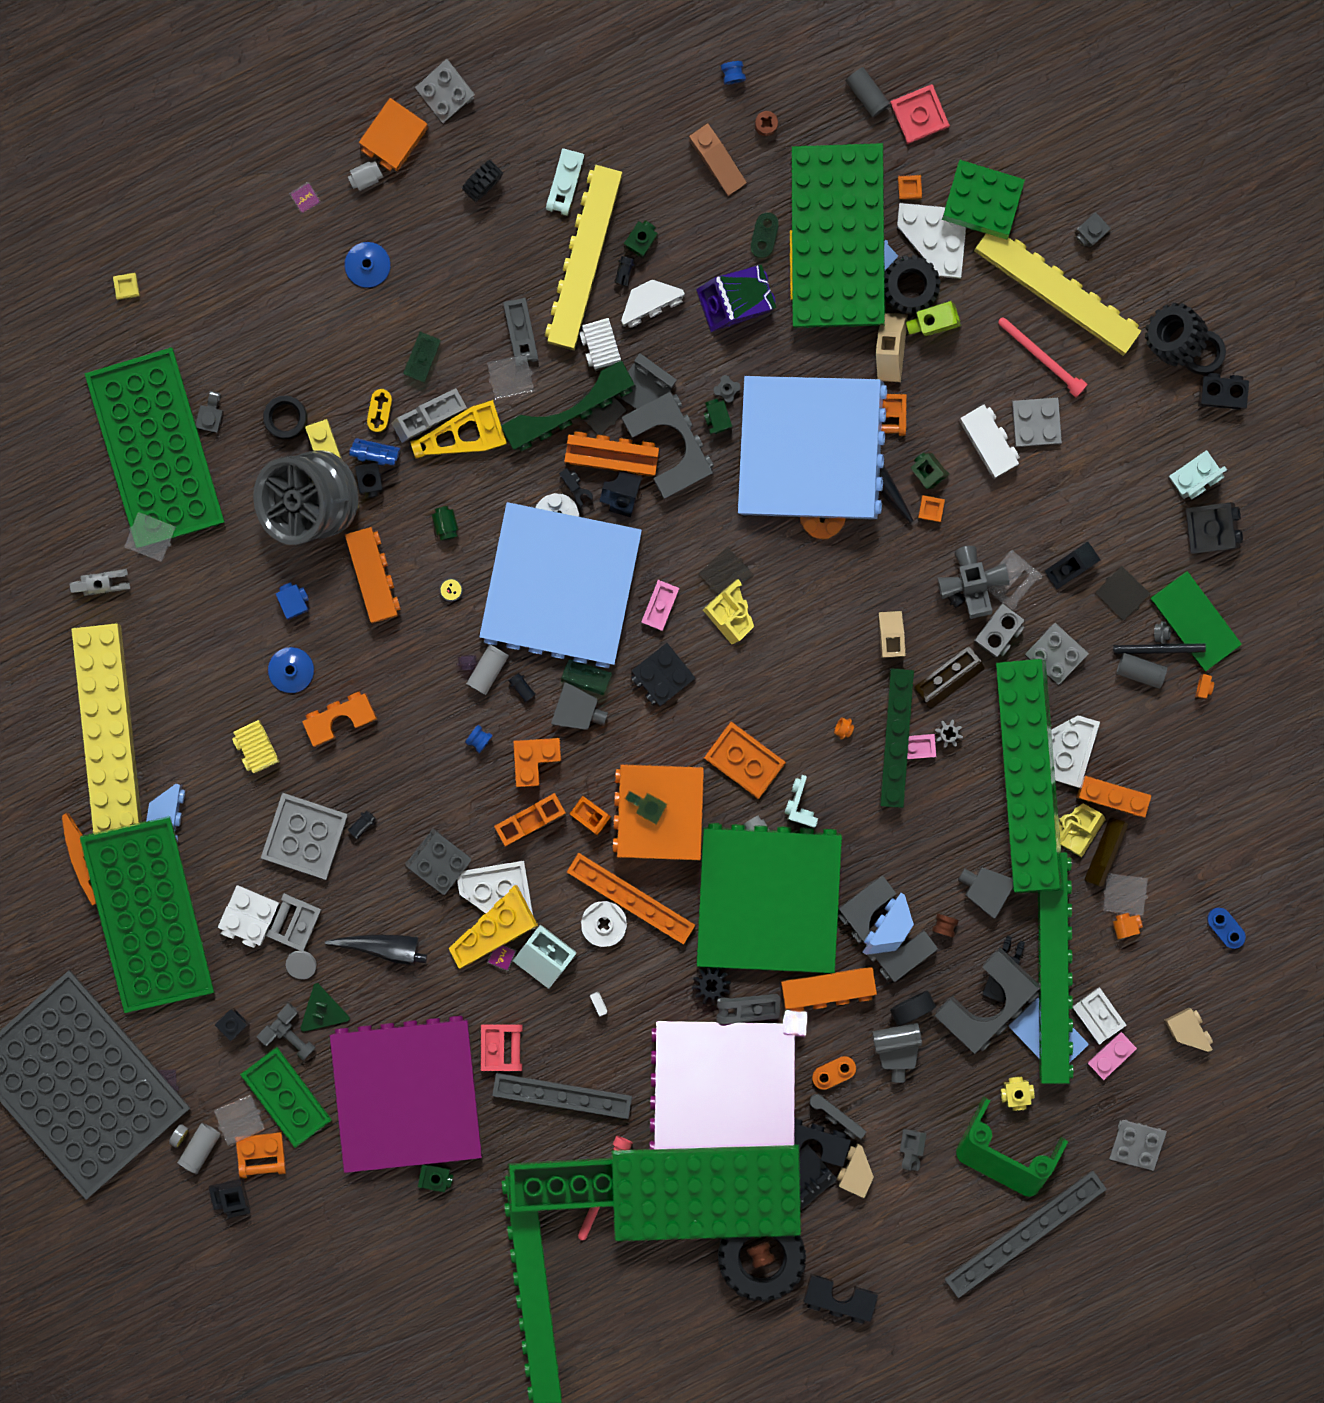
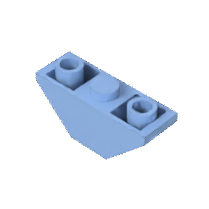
[146,784,185,843]
[863,893,914,955]

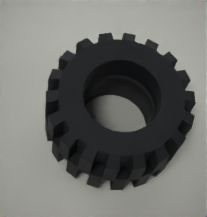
[885,255,941,316]
[1145,303,1209,366]

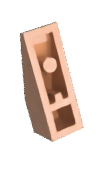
[689,123,747,196]

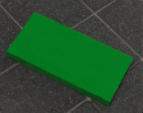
[1150,571,1242,672]
[240,1046,332,1148]

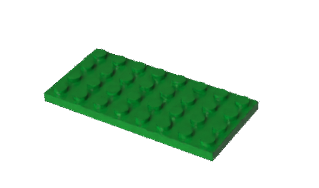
[792,143,885,328]
[84,347,225,549]
[80,816,215,1013]
[612,1145,801,1241]

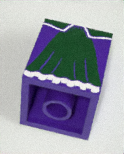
[696,264,776,332]

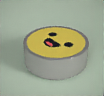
[169,1125,189,1148]

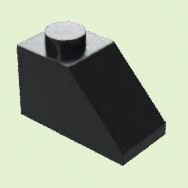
[1044,542,1101,589]

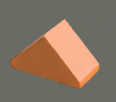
[570,796,611,835]

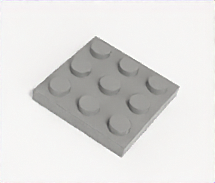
[261,793,348,880]

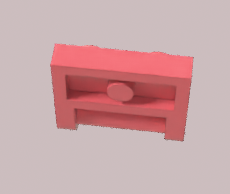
[481,1024,523,1071]

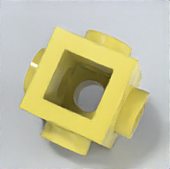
[1001,1077,1035,1111]

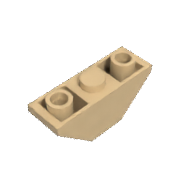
[876,313,908,382]

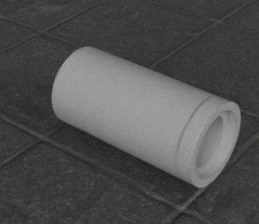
[466,644,509,695]
[178,1122,221,1174]

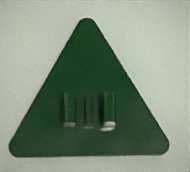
[300,983,350,1032]

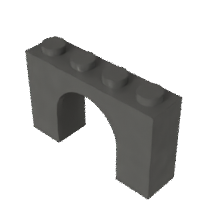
[621,392,714,499]
[838,875,938,982]
[935,947,1039,1054]

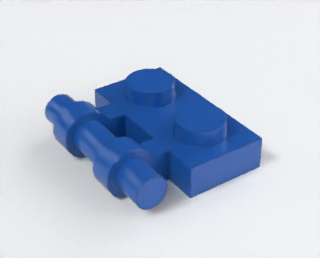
[349,438,400,466]

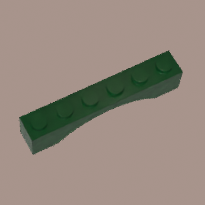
[501,360,636,452]
[879,668,914,808]

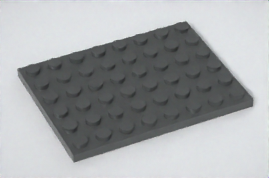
[0,970,191,1200]

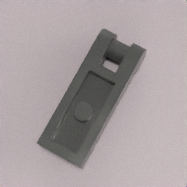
[503,298,539,366]
[716,994,780,1024]
[809,1094,866,1139]

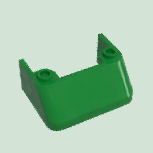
[956,1096,1068,1197]

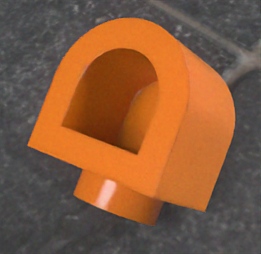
[1113,912,1143,939]

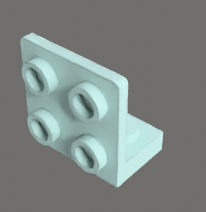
[1168,450,1227,500]
[785,775,818,828]

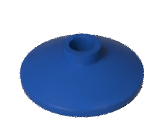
[345,242,390,288]
[268,647,314,693]

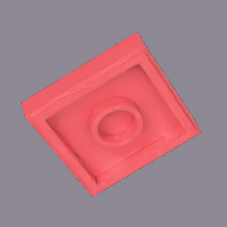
[890,84,950,145]

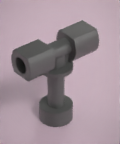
[257,1003,316,1061]

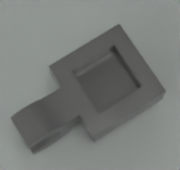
[196,391,224,433]
[900,1129,927,1171]

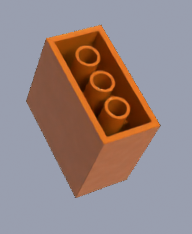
[613,765,704,860]

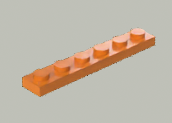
[567,853,695,945]

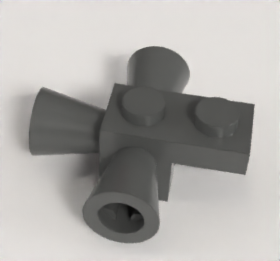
[937,546,1010,619]

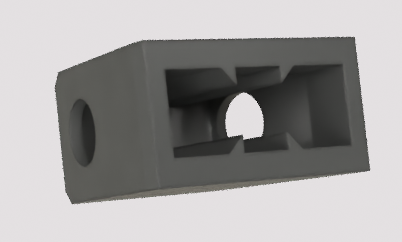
[551,682,608,730]
[958,867,1014,918]
[879,1046,919,1083]

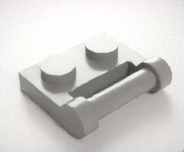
[266,893,322,951]

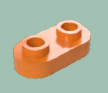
[812,1056,856,1089]

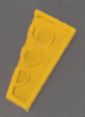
[449,885,538,969]

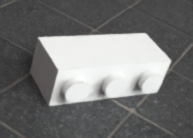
[959,405,1020,479]

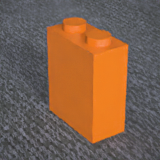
[359,98,429,172]

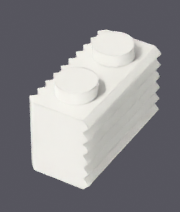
[579,318,621,371]

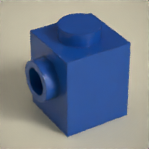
[276,583,309,620]

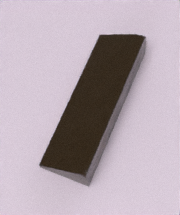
[914,646,985,709]
[1085,818,1128,887]

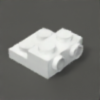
[218,885,279,948]

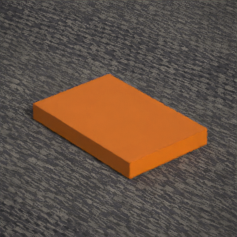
[704,722,786,799]

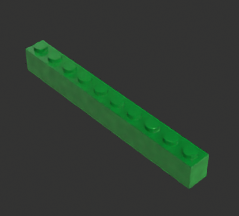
[1038,853,1073,1083]
[502,1174,562,1403]

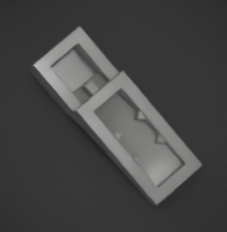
[391,388,467,443]

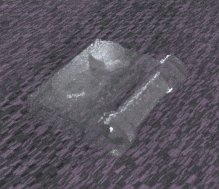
[987,550,1043,611]

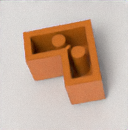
[514,738,561,787]

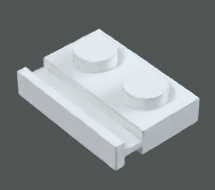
[1073,988,1126,1045]

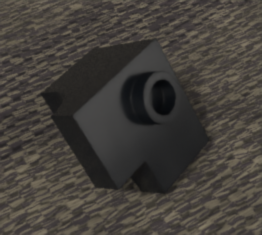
[599,471,642,518]
[209,1178,251,1218]

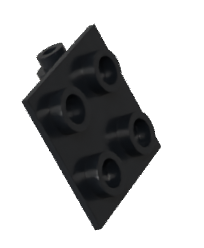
[799,1144,836,1209]

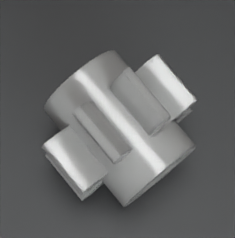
[934,720,963,748]

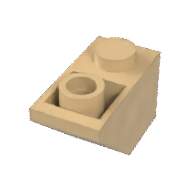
[878,611,905,658]
[1164,1008,1213,1052]
[836,1143,874,1198]

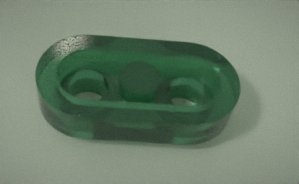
[750,212,779,258]

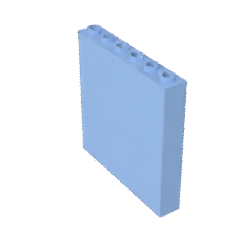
[738,376,887,519]
[479,502,642,668]

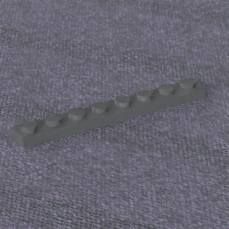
[944,1170,1107,1298]

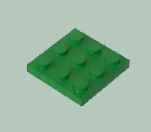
[942,160,1025,240]

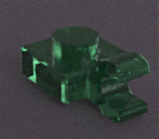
[625,791,667,824]

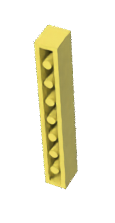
[545,165,622,351]
[974,234,1141,356]

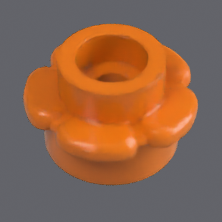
[834,717,854,739]

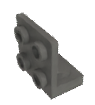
[618,353,677,409]
[405,828,472,895]

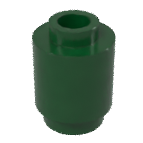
[431,506,459,541]

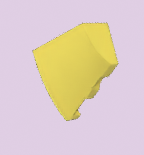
[703,579,754,644]
[1059,803,1106,858]

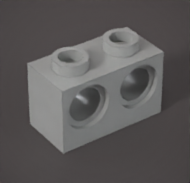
[974,604,1024,658]

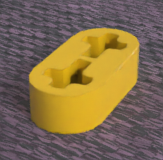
[367,389,392,433]

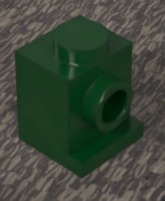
[624,221,658,258]
[703,399,733,436]
[910,453,950,489]
[418,1164,453,1193]

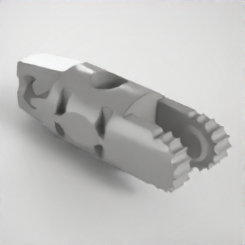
[70,569,130,596]

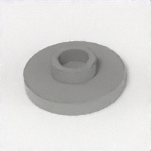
[286,950,317,979]

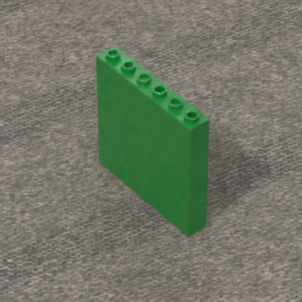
[697,823,842,973]

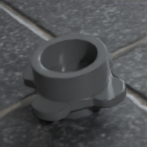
[713,375,741,402]
[1154,621,1171,644]

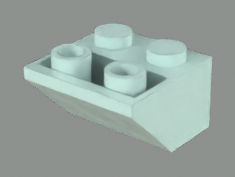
[513,925,577,989]

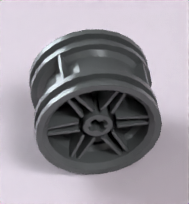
[253,450,358,545]

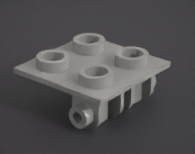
[415,59,475,123]
[1025,623,1089,685]
[1109,1119,1167,1171]

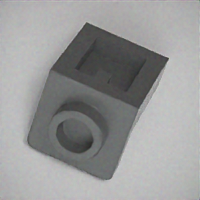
[1075,212,1111,248]

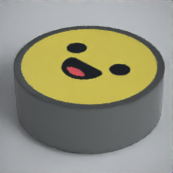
[440,578,463,602]

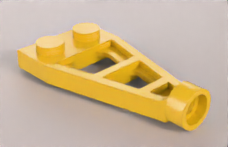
[410,400,507,459]

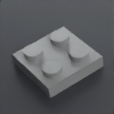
[1012,398,1062,447]

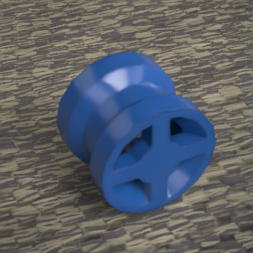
[721,61,746,85]
[465,725,493,753]

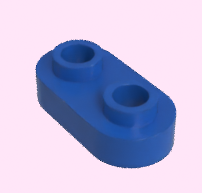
[1207,908,1246,949]

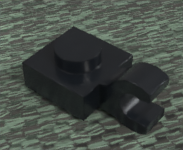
[559,468,593,506]

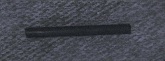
[1113,643,1206,654]

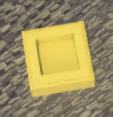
[113,273,140,300]

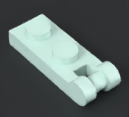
[546,148,585,216]

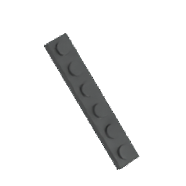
[492,1073,632,1119]

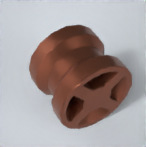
[755,111,778,137]
[932,913,959,938]
[747,1242,775,1268]

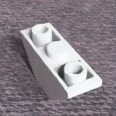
[621,280,685,328]

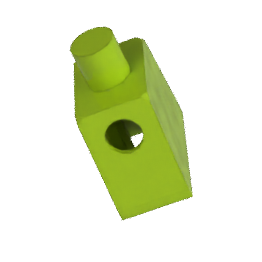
[906,301,961,336]

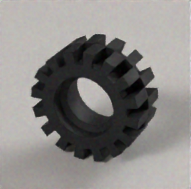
[462,160,503,202]

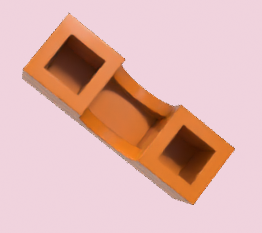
[302,691,377,747]
[1076,776,1152,817]
[494,793,566,846]

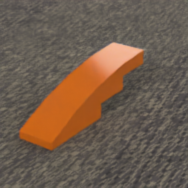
[62,813,96,905]

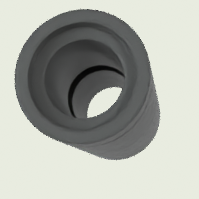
[845,67,891,117]
[1116,653,1167,689]
[872,1023,922,1054]

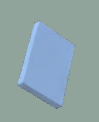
[1008,996,1089,1063]

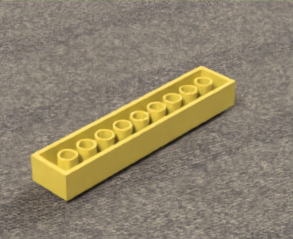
[72,624,142,833]

